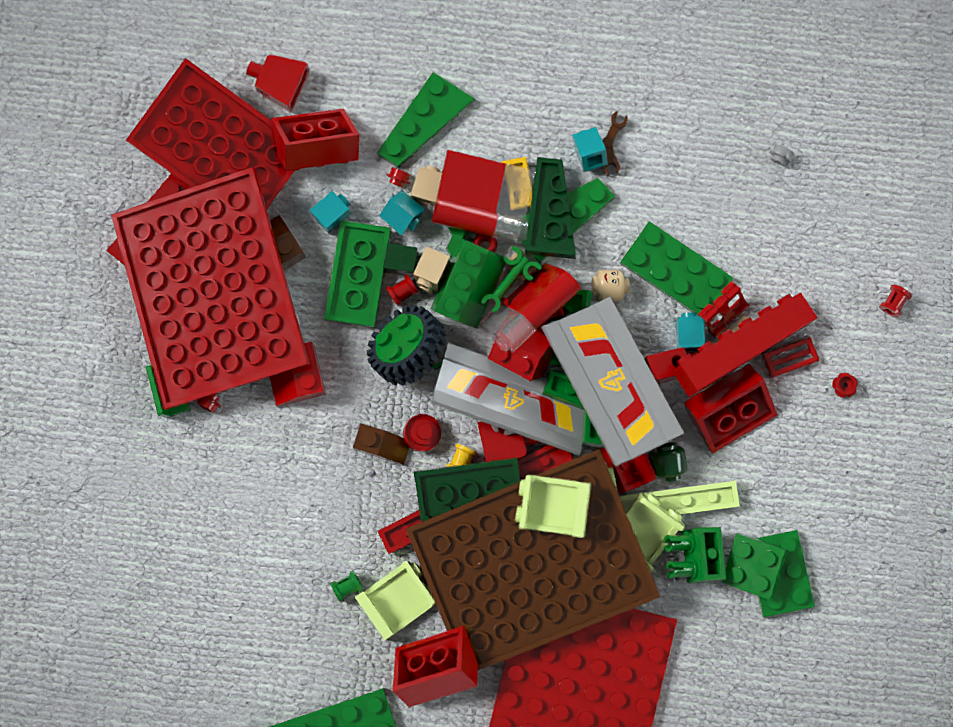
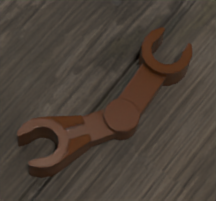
[602,111,628,176]

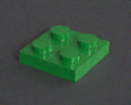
[721,533,788,600]

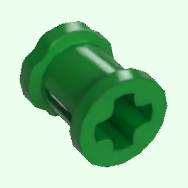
[330,570,364,602]

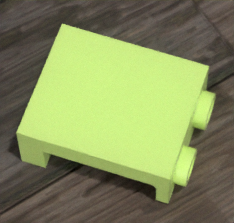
[516,475,591,537]
[626,492,685,572]
[355,561,436,640]

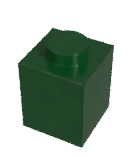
[383,243,421,277]

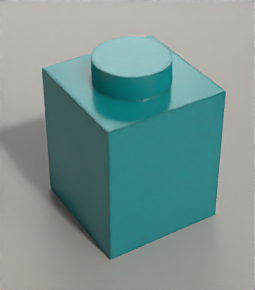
[572,127,608,172]
[310,190,351,234]
[379,190,425,235]
[675,312,705,351]

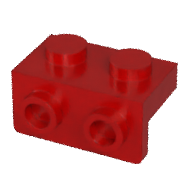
[599,447,657,495]

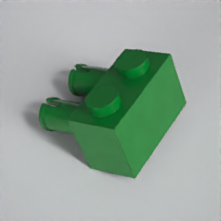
[663,527,726,583]

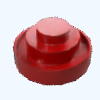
[403,414,442,452]

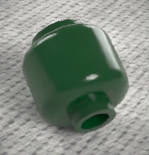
[652,442,688,482]

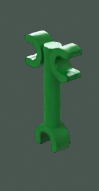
[481,246,542,314]

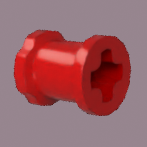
[386,275,419,307]
[879,284,912,318]

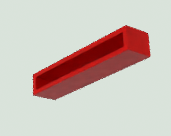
[672,292,818,397]

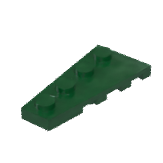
[525,157,576,259]
[414,457,521,522]

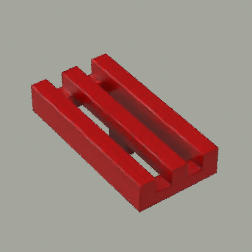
[761,337,820,379]

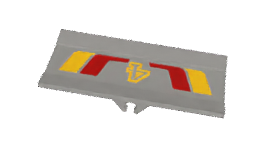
[542,297,684,467]
[431,343,584,455]

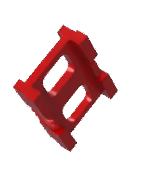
[698,281,750,338]

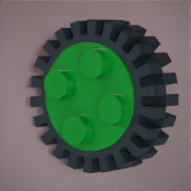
[367,305,446,386]

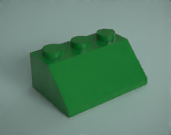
[430,239,506,329]

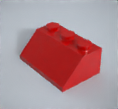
[271,108,360,171]
[684,364,778,454]
[392,626,478,707]

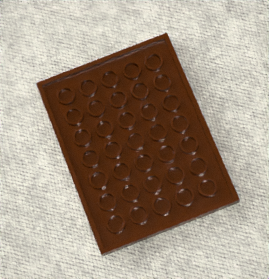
[406,449,661,671]

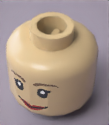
[591,270,629,302]

